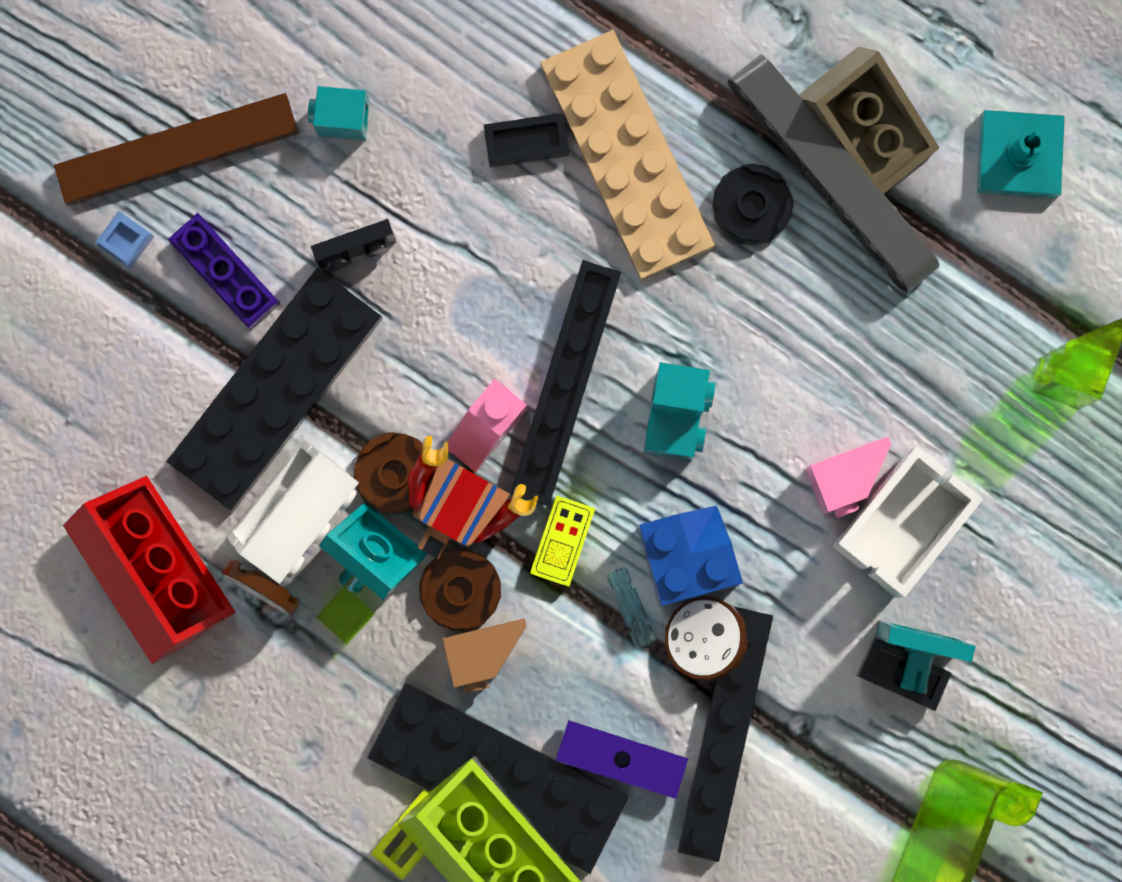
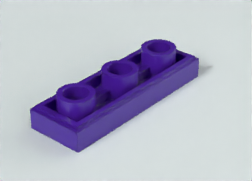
[167,213,281,330]
[556,720,688,799]

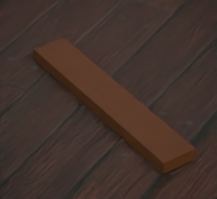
[54,93,299,206]

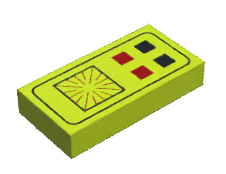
[530,495,595,587]

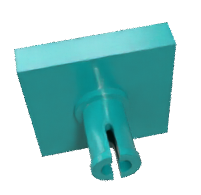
[977,110,1065,198]
[319,502,428,600]
[875,620,976,694]

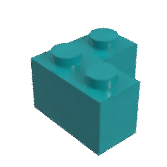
[643,362,716,461]

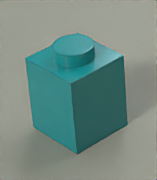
[308,86,370,141]

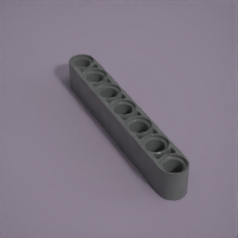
[728,55,940,293]

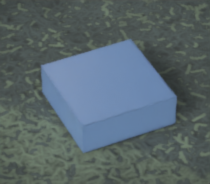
[95,211,154,269]

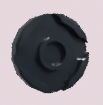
[712,164,794,246]

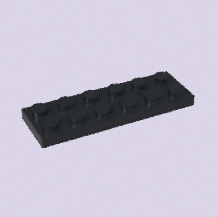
[166,268,383,512]
[367,683,628,874]

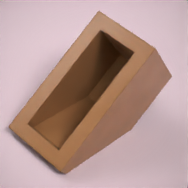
[442,618,527,693]

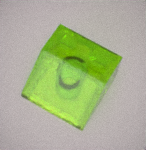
[1031,318,1122,410]

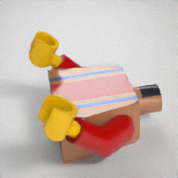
[408,436,538,559]

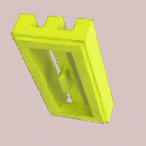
[371,788,430,881]

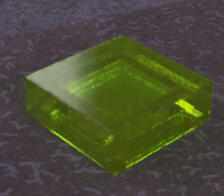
[317,586,376,645]

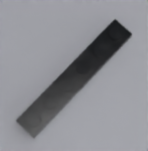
[510,260,621,507]
[677,606,774,862]

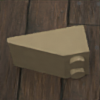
[799,47,940,194]

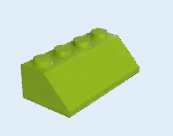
[398,759,581,882]

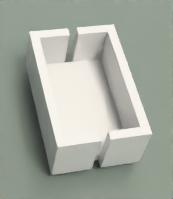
[227,440,359,584]
[832,446,983,598]

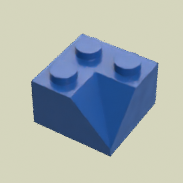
[637,505,743,607]

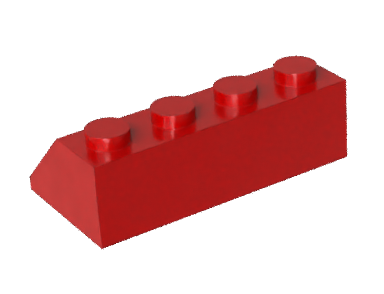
[63,476,235,664]

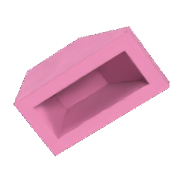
[447,379,528,473]
[806,436,891,518]

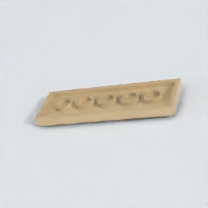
[540,29,715,282]

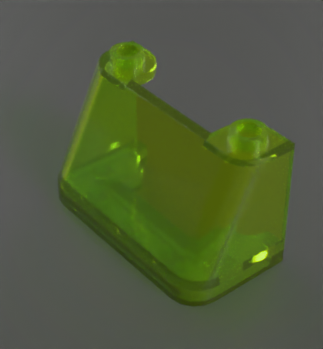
[891,759,1043,882]

